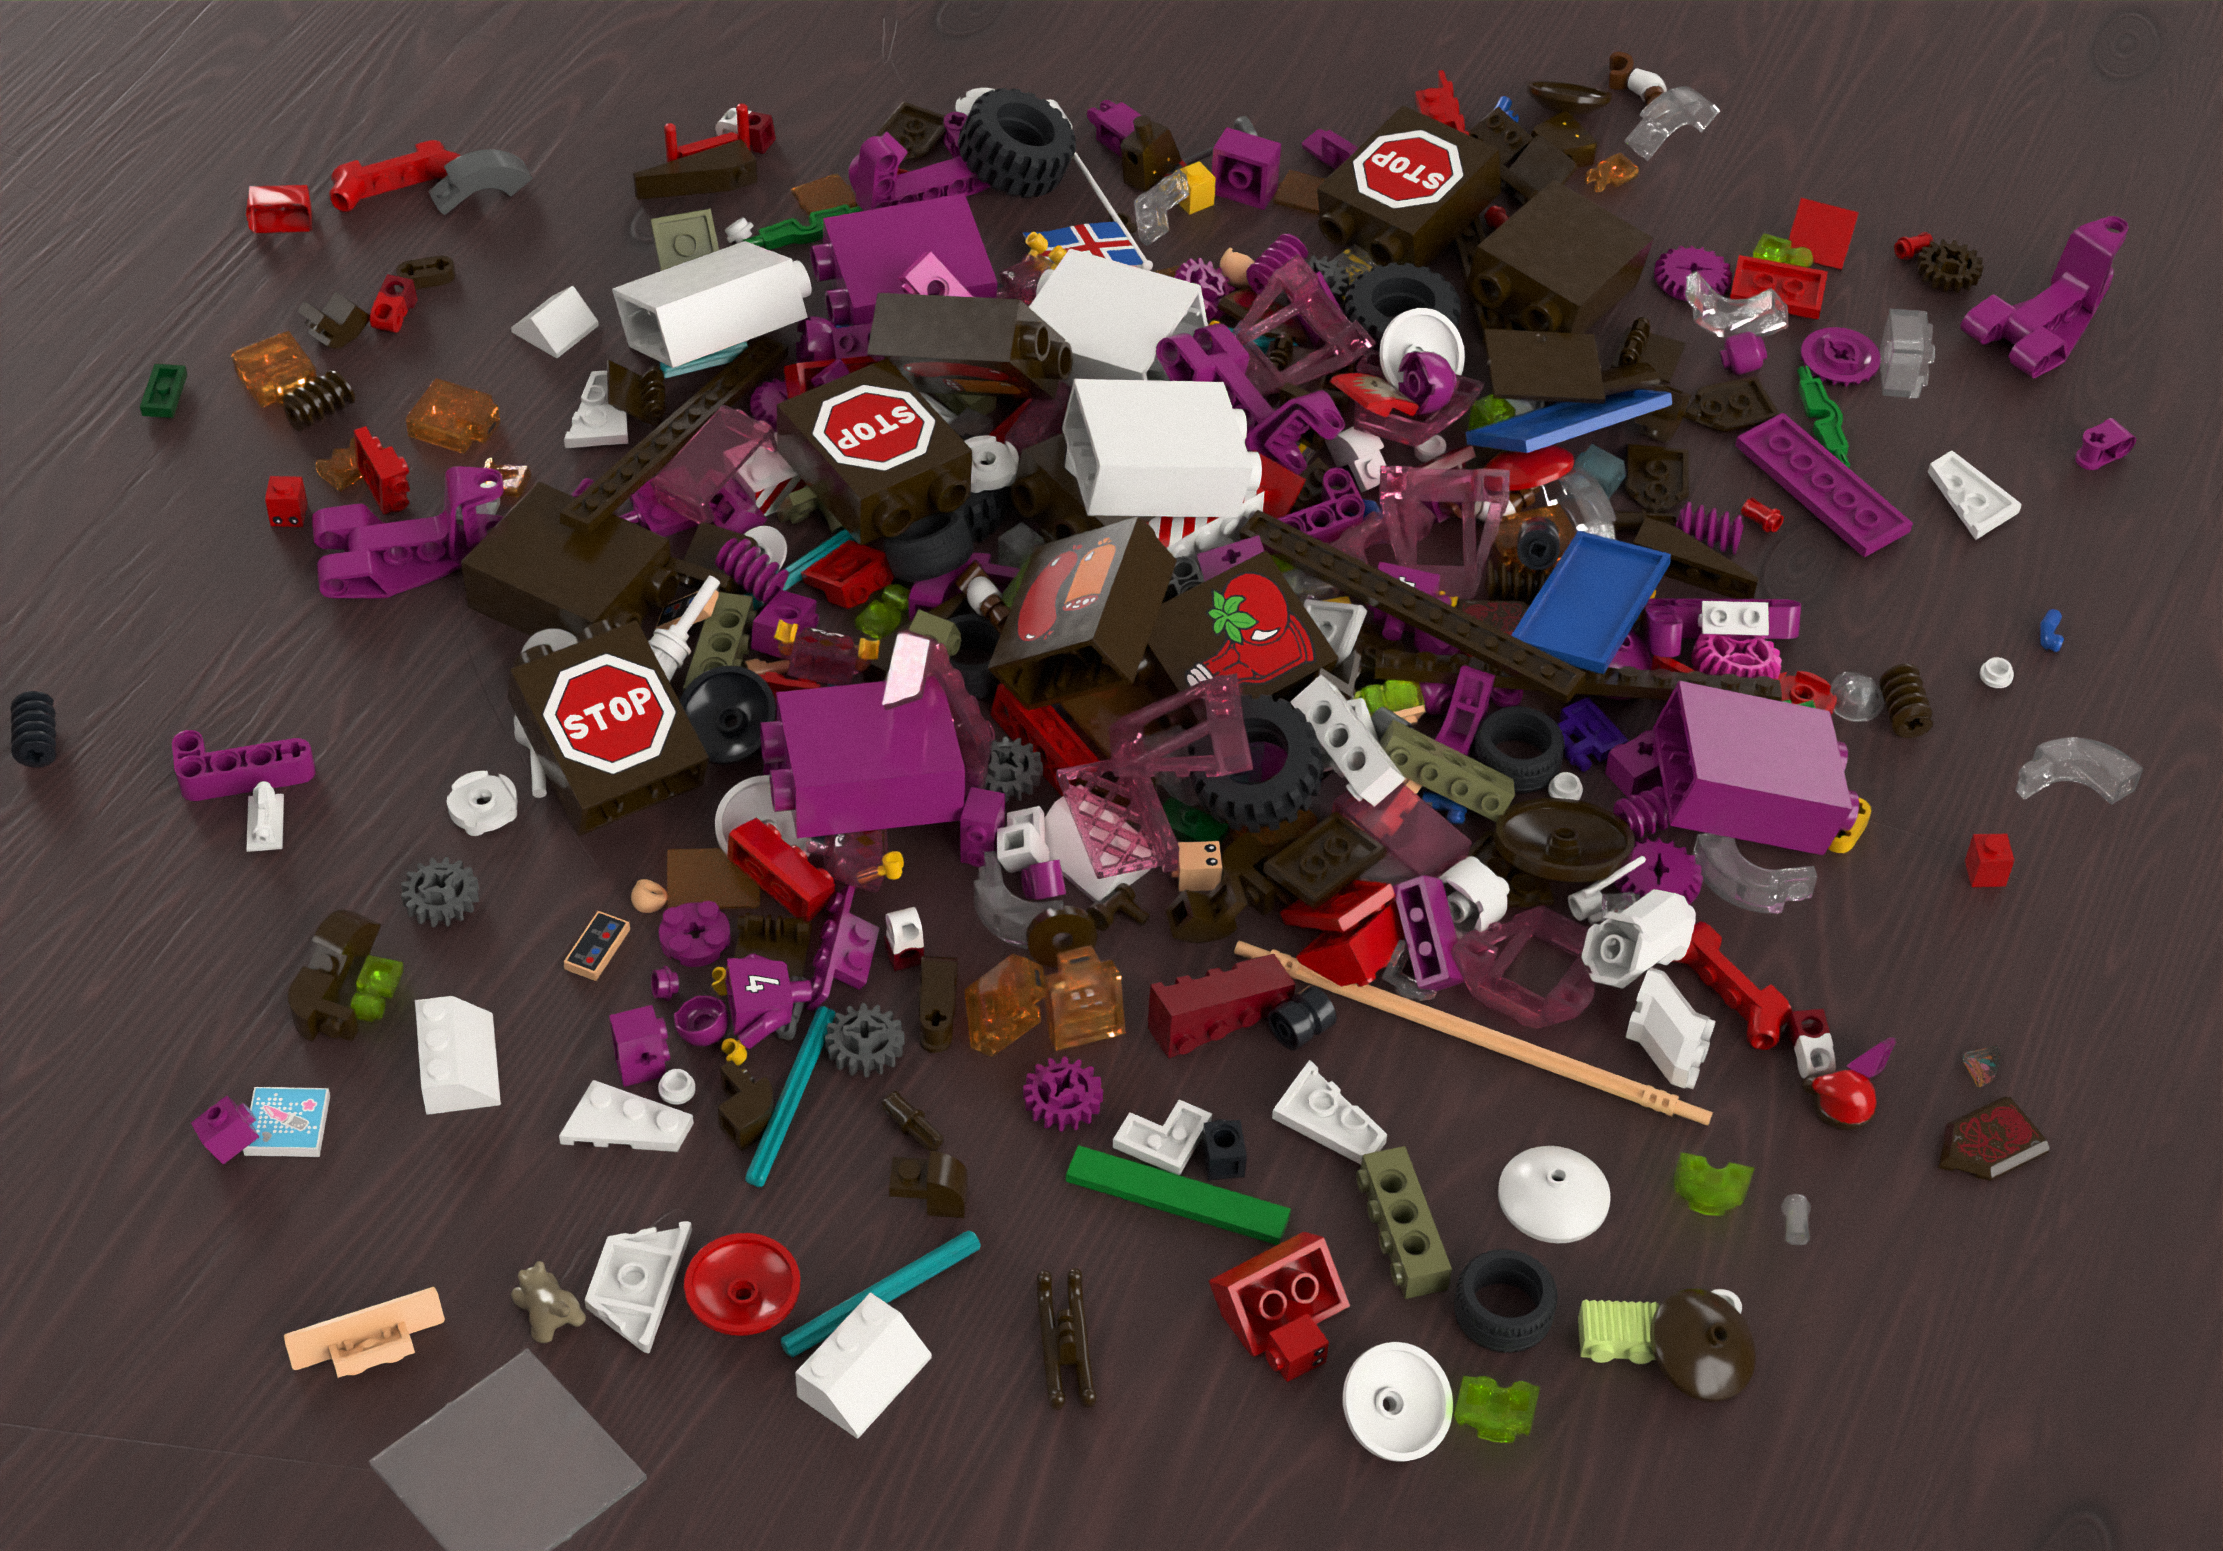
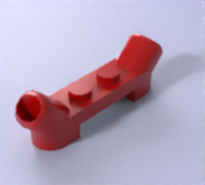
[329,140,461,212]
[1672,921,1792,1050]

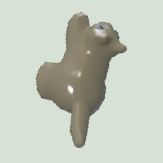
[511,1261,586,1343]

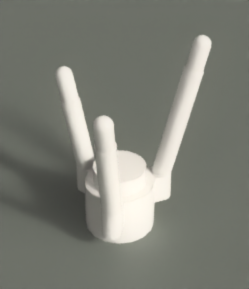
[1568,856,1646,924]

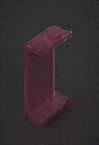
[650,404,777,524]
[1331,782,1472,878]

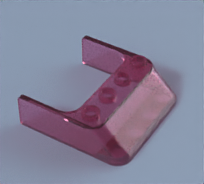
[882,629,995,803]

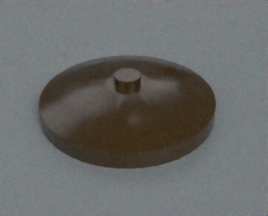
[1494,798,1635,882]

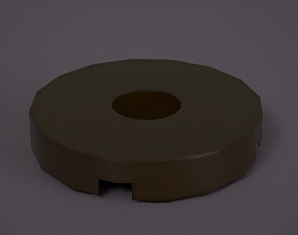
[1026,906,1098,967]

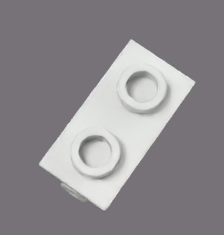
[1698,601,1769,636]
[247,781,284,852]

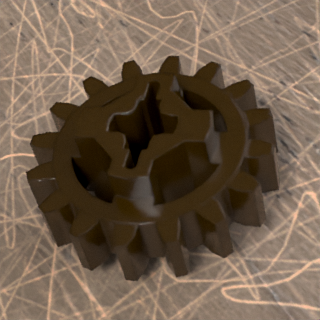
[1916,239,1984,293]

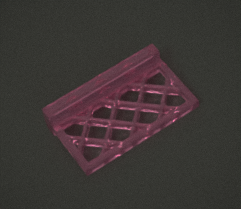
[1056,746,1180,879]

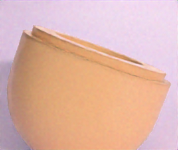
[631,879,668,913]

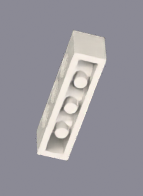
[1291,675,1405,807]

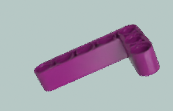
[855,136,990,211]
[1639,598,1801,657]

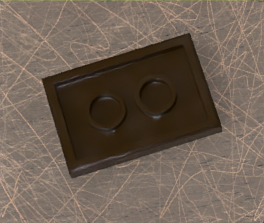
[1263,811,1387,910]

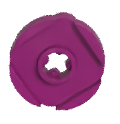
[659,901,731,967]

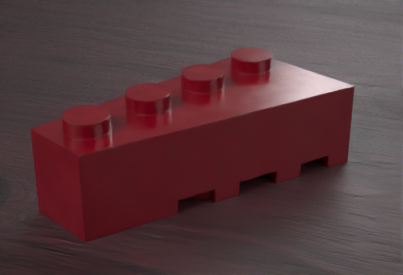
[1147,954,1296,1059]

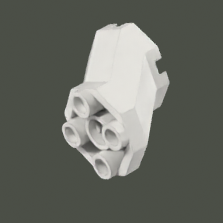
[1581,889,1696,989]
[1626,968,1716,1089]

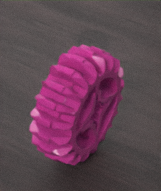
[1691,634,1782,679]

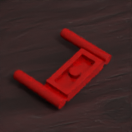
[664,104,751,162]

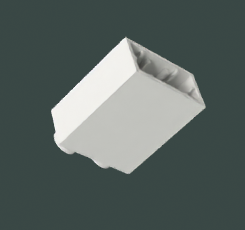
[612,241,812,368]
[1029,249,1208,392]
[1062,379,1262,517]

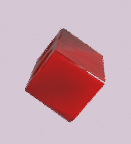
[246,185,312,233]

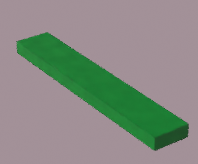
[1066,1145,1291,1245]

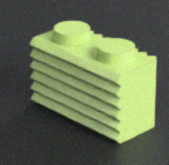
[1578,1299,1659,1364]

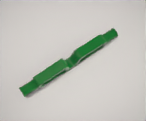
[743,204,863,250]
[1797,366,1850,468]

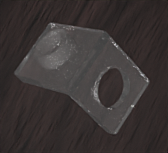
[1381,939,1437,1001]

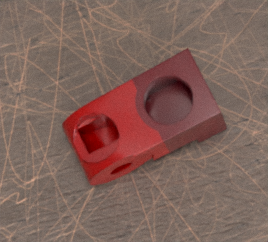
[370,274,418,333]

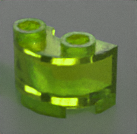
[1674,1152,1754,1216]
[1454,1376,1540,1443]

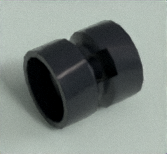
[1517,516,1560,570]
[1268,985,1337,1051]

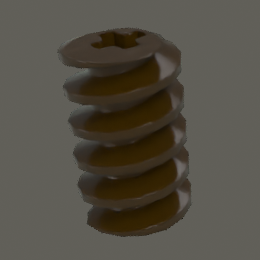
[282,370,356,432]
[1485,559,1554,604]
[1879,663,1933,738]

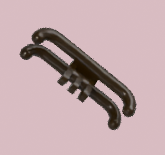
[1037,1268,1097,1410]

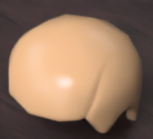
[1220,248,1255,289]

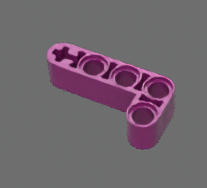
[1269,468,1365,562]
[172,730,316,801]

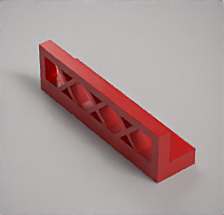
[990,684,1101,797]

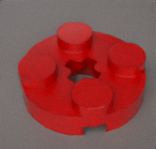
[1774,671,1837,716]

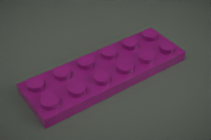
[1735,413,1913,558]

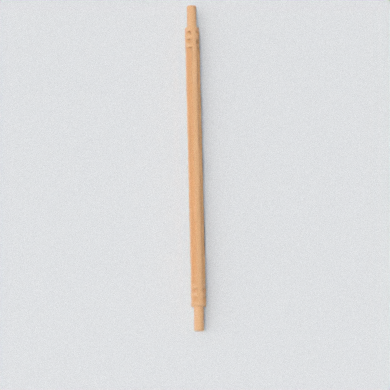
[1234,940,1713,1126]

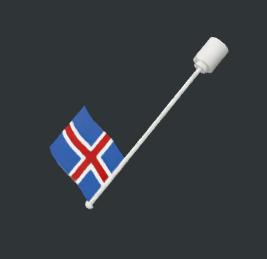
[1023,99,1153,271]

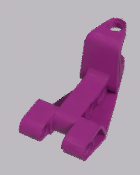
[1960,216,2129,378]
[1156,323,1345,475]
[312,466,504,598]

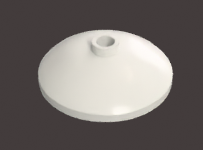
[1380,308,1465,390]
[715,775,816,857]
[1498,1146,1610,1243]
[1343,1342,1453,1462]

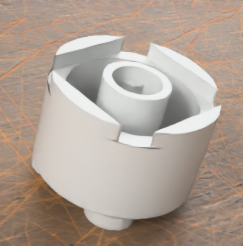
[1438,856,1510,941]

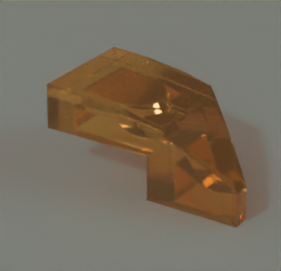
[483,458,532,497]

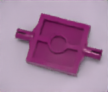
[618,467,712,537]

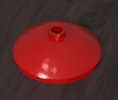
[1481,445,1575,491]
[684,1233,801,1336]

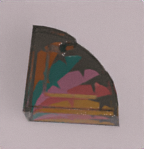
[1962,1045,2001,1088]

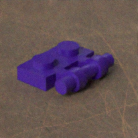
[1551,697,1629,771]

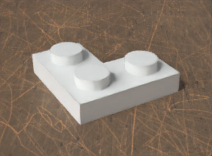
[1113,1100,1212,1175]

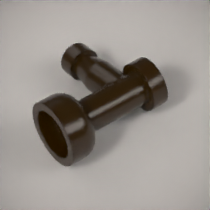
[1086,883,1150,931]

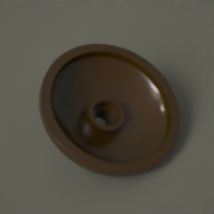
[1526,81,1612,117]
[1650,1288,1756,1402]

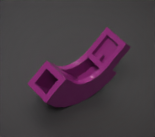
[909,553,1020,621]
[1435,665,1496,758]

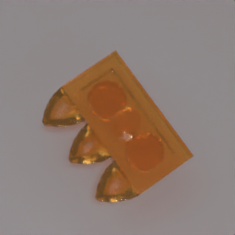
[315,437,385,491]

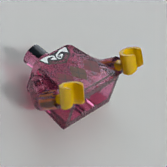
[997,232,1067,306]
[774,619,880,686]
[805,829,904,893]

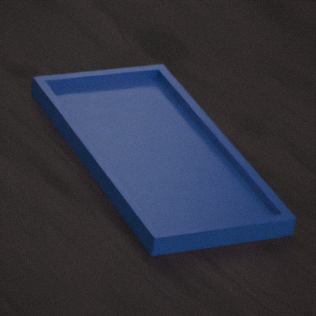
[1465,389,1672,453]
[1511,531,1671,674]

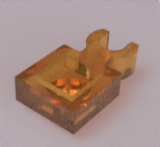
[1584,152,1639,192]

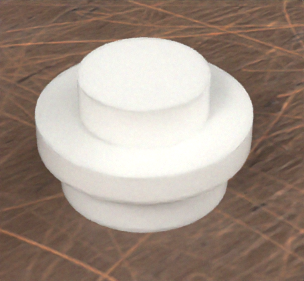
[725,217,754,244]
[1979,657,2014,688]
[1548,772,1583,800]
[658,1069,695,1105]

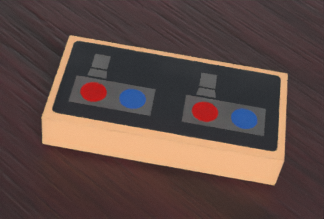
[655,590,719,630]
[564,911,630,981]

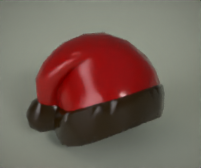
[1802,1070,1877,1131]

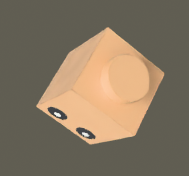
[1170,841,1222,892]

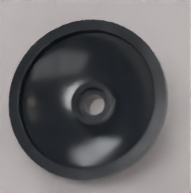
[679,666,777,765]

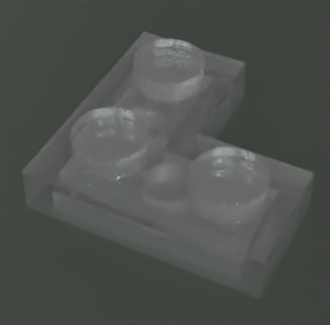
[1134,169,1190,246]

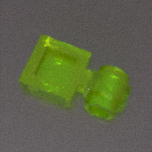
[1753,233,1813,268]
[855,584,911,640]
[1359,680,1426,717]
[350,955,404,1022]

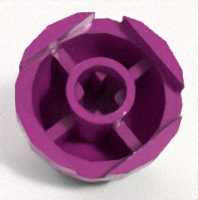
[795,316,837,363]
[1398,351,1457,415]

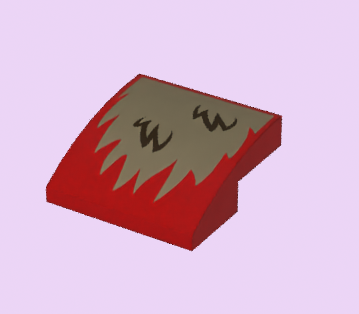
[1330,373,1419,418]

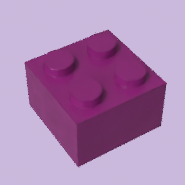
[1212,127,1281,210]

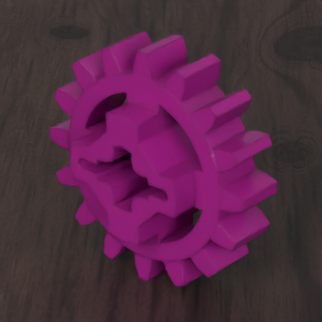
[1174,258,1235,321]
[1023,1056,1103,1132]

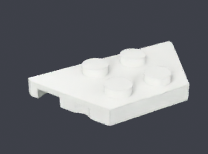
[585,1221,692,1353]

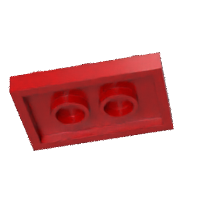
[1729,255,1828,319]
[1279,880,1396,933]

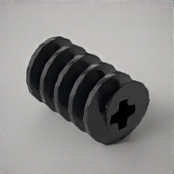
[10,691,57,768]

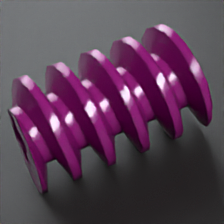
[1246,234,1308,299]
[1676,501,1744,555]
[715,538,789,604]
[1613,786,1670,839]

